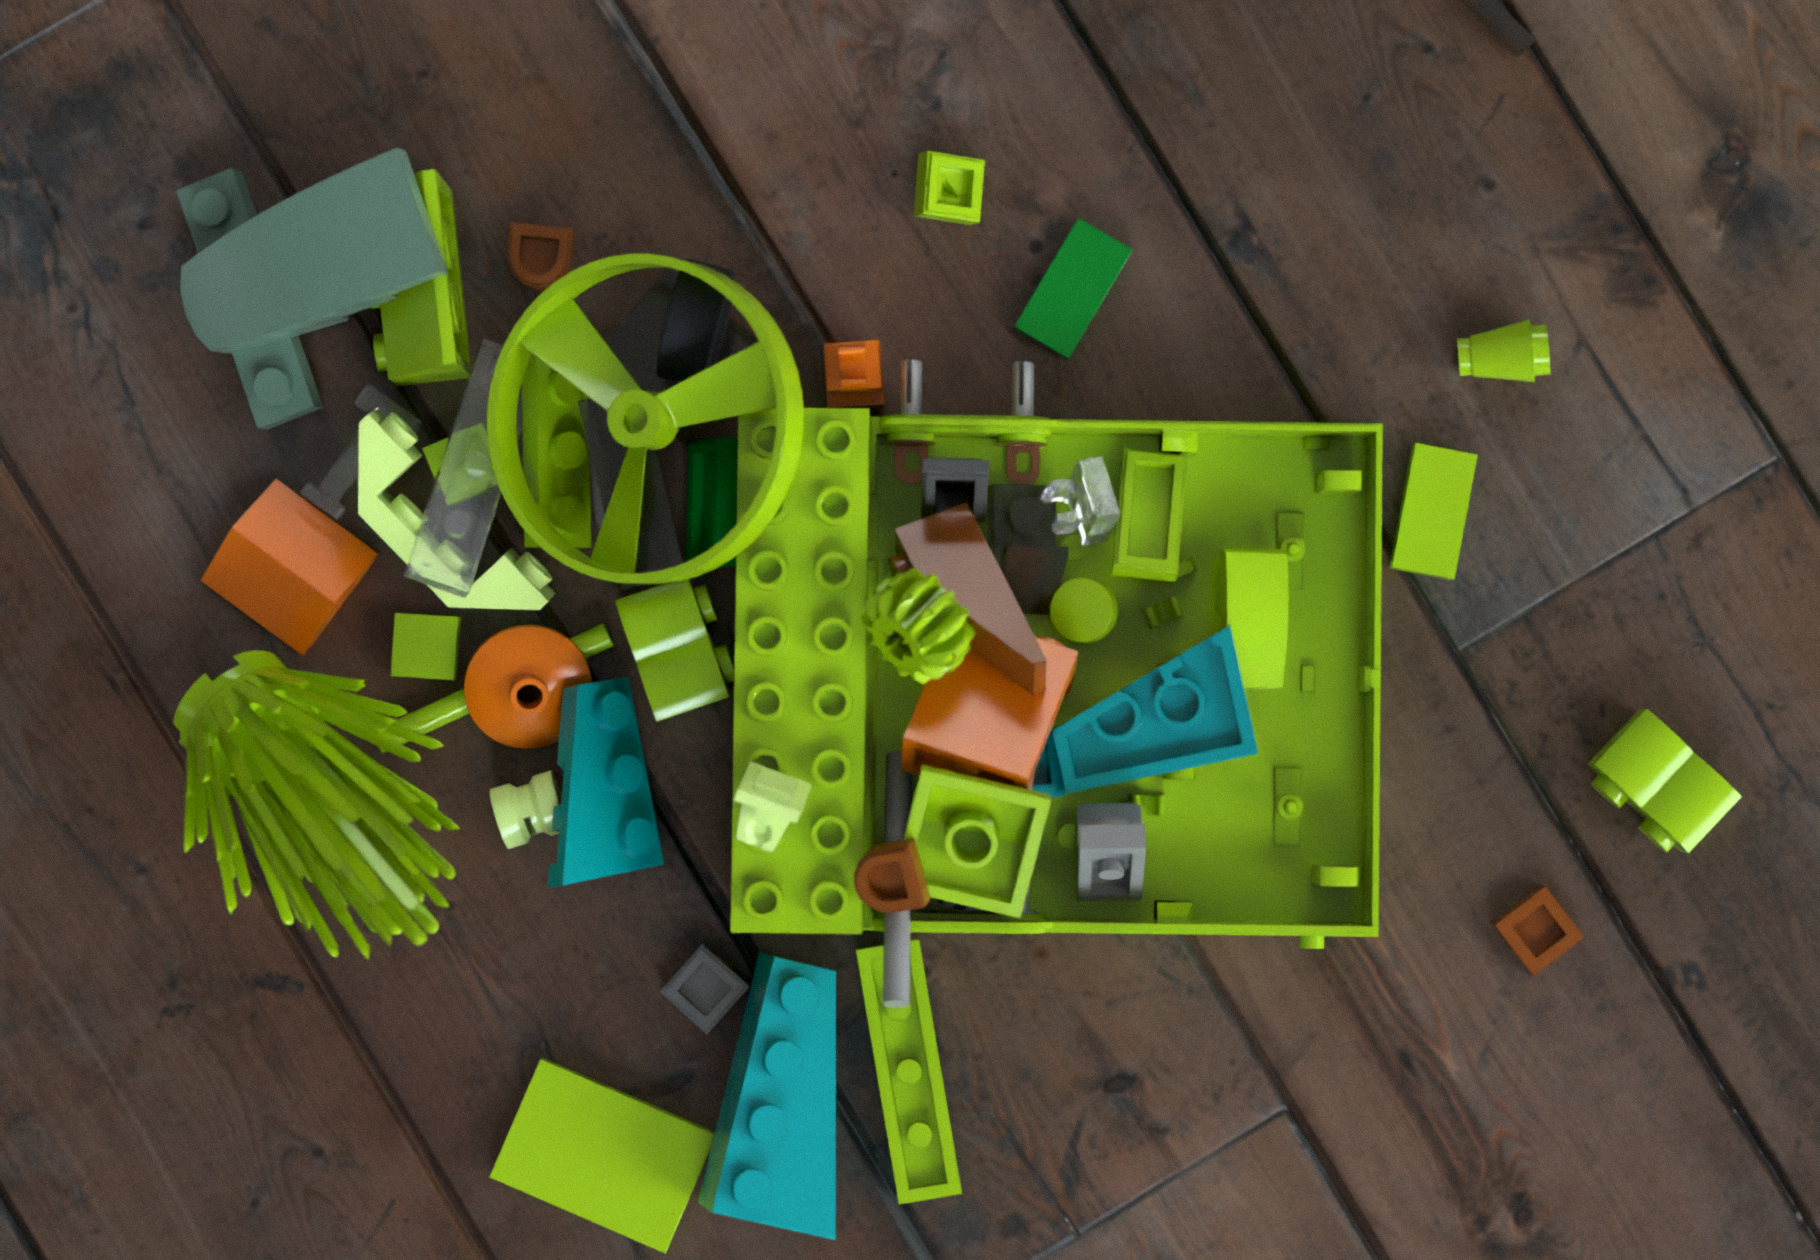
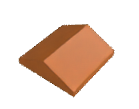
[200,479,379,656]

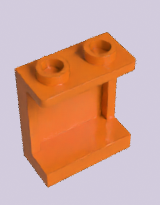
[901,636,1078,790]

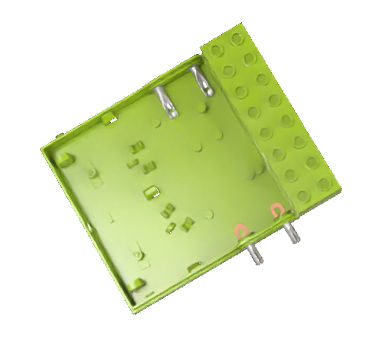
[731,359,1383,949]

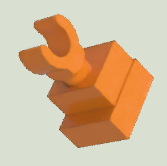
[823,340,885,409]

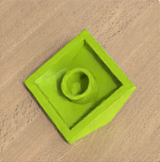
[903,764,1052,918]

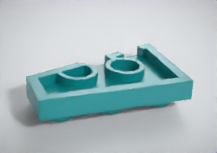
[1052,624,1258,794]
[547,677,664,888]

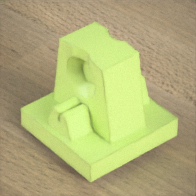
[734,762,812,852]

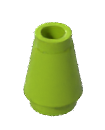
[1457,319,1551,382]

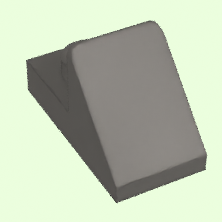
[1077,803,1146,901]

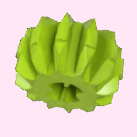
[861,568,976,684]

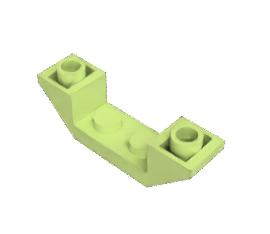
[358,409,555,610]

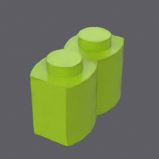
[615,578,735,722]
[1587,709,1742,853]

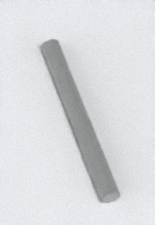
[883,751,912,1008]

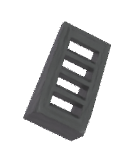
[921,458,989,522]

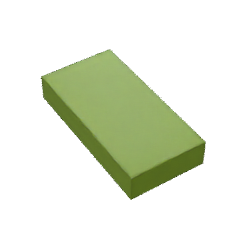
[1389,443,1478,580]
[1111,448,1188,582]

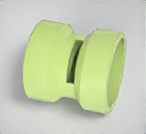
[490,770,562,849]

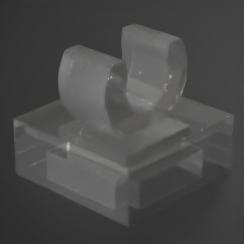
[1041,456,1121,546]

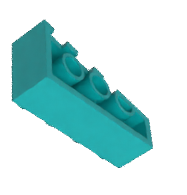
[697,952,836,1240]

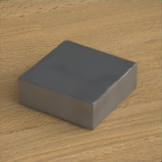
[660,943,751,1034]

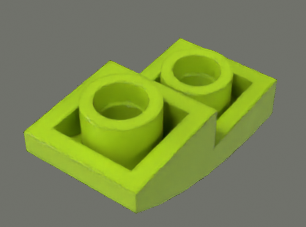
[1214,548,1289,689]

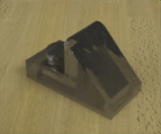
[988,484,1069,615]

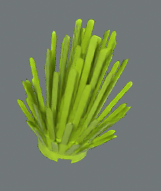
[173,650,460,959]

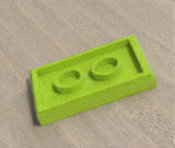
[489,1057,715,1254]

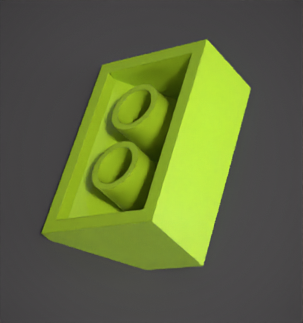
[371,169,473,386]

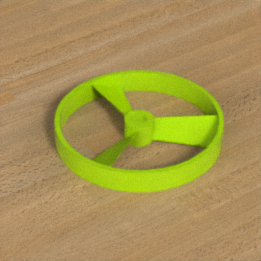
[487,254,804,584]

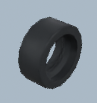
[656,258,736,383]

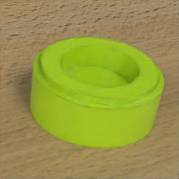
[1050,578,1118,643]

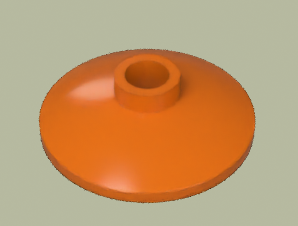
[464,625,592,749]

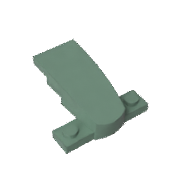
[176,148,448,430]

